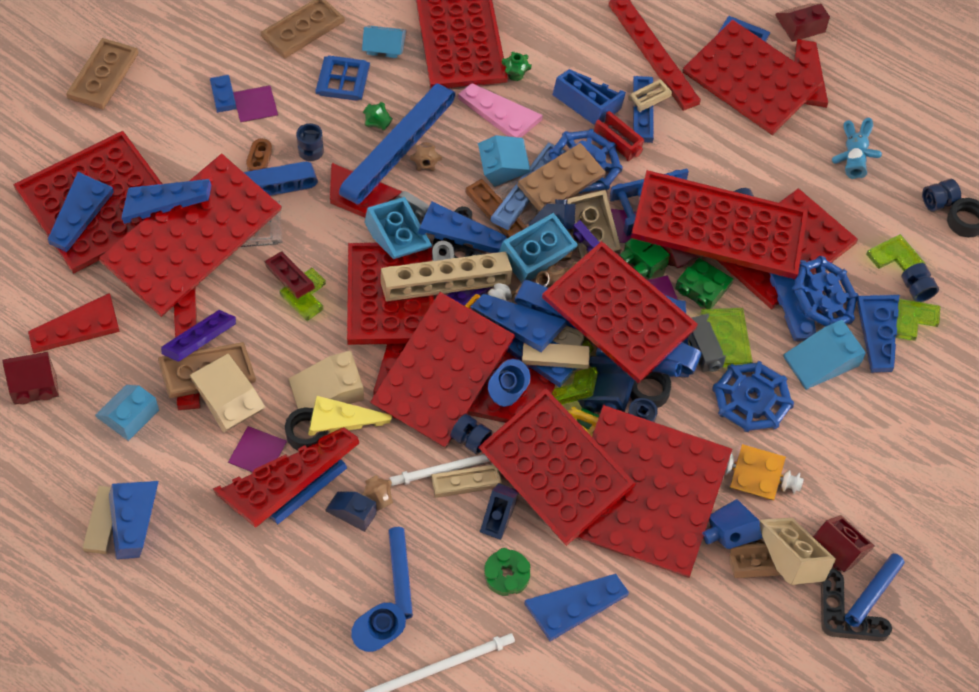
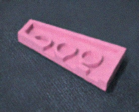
[458,83,543,138]

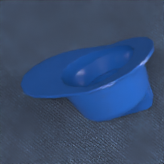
[488,359,530,407]
[351,602,406,652]

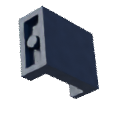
[578,356,634,413]

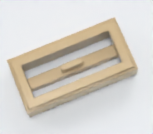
[628,79,672,112]

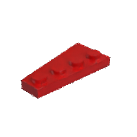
[794,39,828,108]
[28,293,120,353]

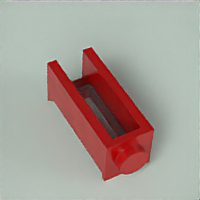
[594,111,644,162]

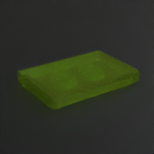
[700,308,753,367]

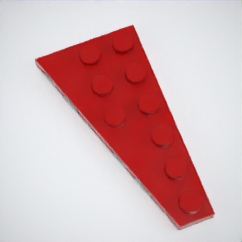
[213,427,360,528]

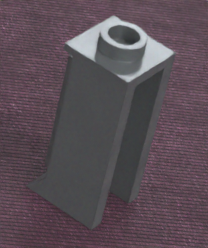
[687,313,726,373]

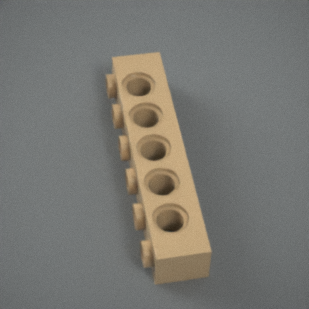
[381,252,512,301]

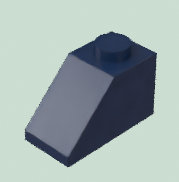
[529,199,576,229]
[480,483,519,540]
[325,492,377,532]

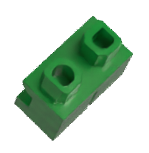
[619,238,670,279]

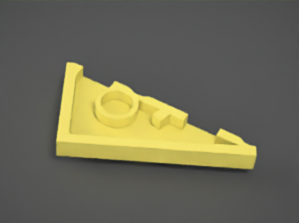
[308,396,392,436]

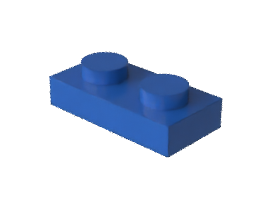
[210,75,236,113]

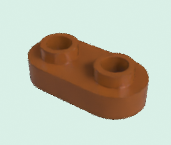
[246,138,272,171]

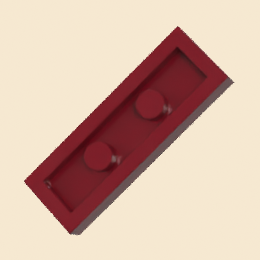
[264,251,315,299]

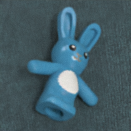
[832,117,882,179]

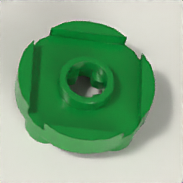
[484,548,530,596]

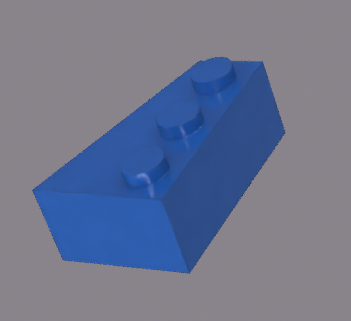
[552,69,626,125]
[109,481,159,560]

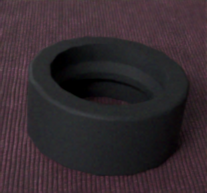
[947,198,979,238]
[630,371,671,408]
[285,407,328,450]

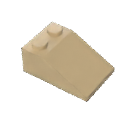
[567,190,621,259]
[289,351,364,409]
[189,354,265,433]
[759,518,835,585]

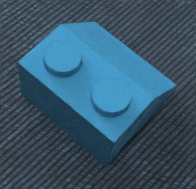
[362,25,407,58]
[478,135,531,187]
[95,385,159,441]

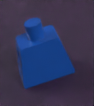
[702,499,762,549]

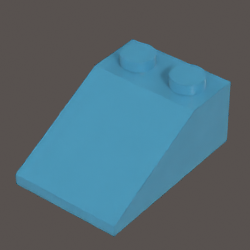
[364,197,432,259]
[499,213,578,283]
[783,320,866,390]

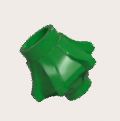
[502,51,532,81]
[363,102,393,131]

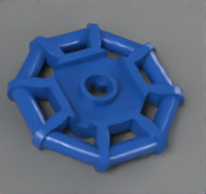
[548,129,623,194]
[792,256,859,327]
[712,361,794,432]

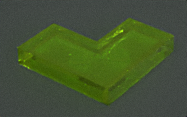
[866,234,926,271]
[279,267,326,321]
[896,299,940,341]
[551,367,598,405]

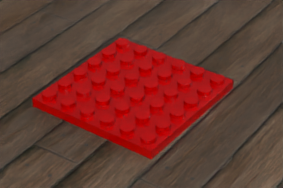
[13,131,163,274]
[576,405,733,578]

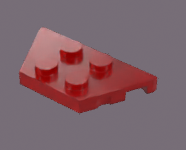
[330,163,402,218]

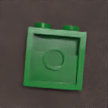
[675,258,734,311]

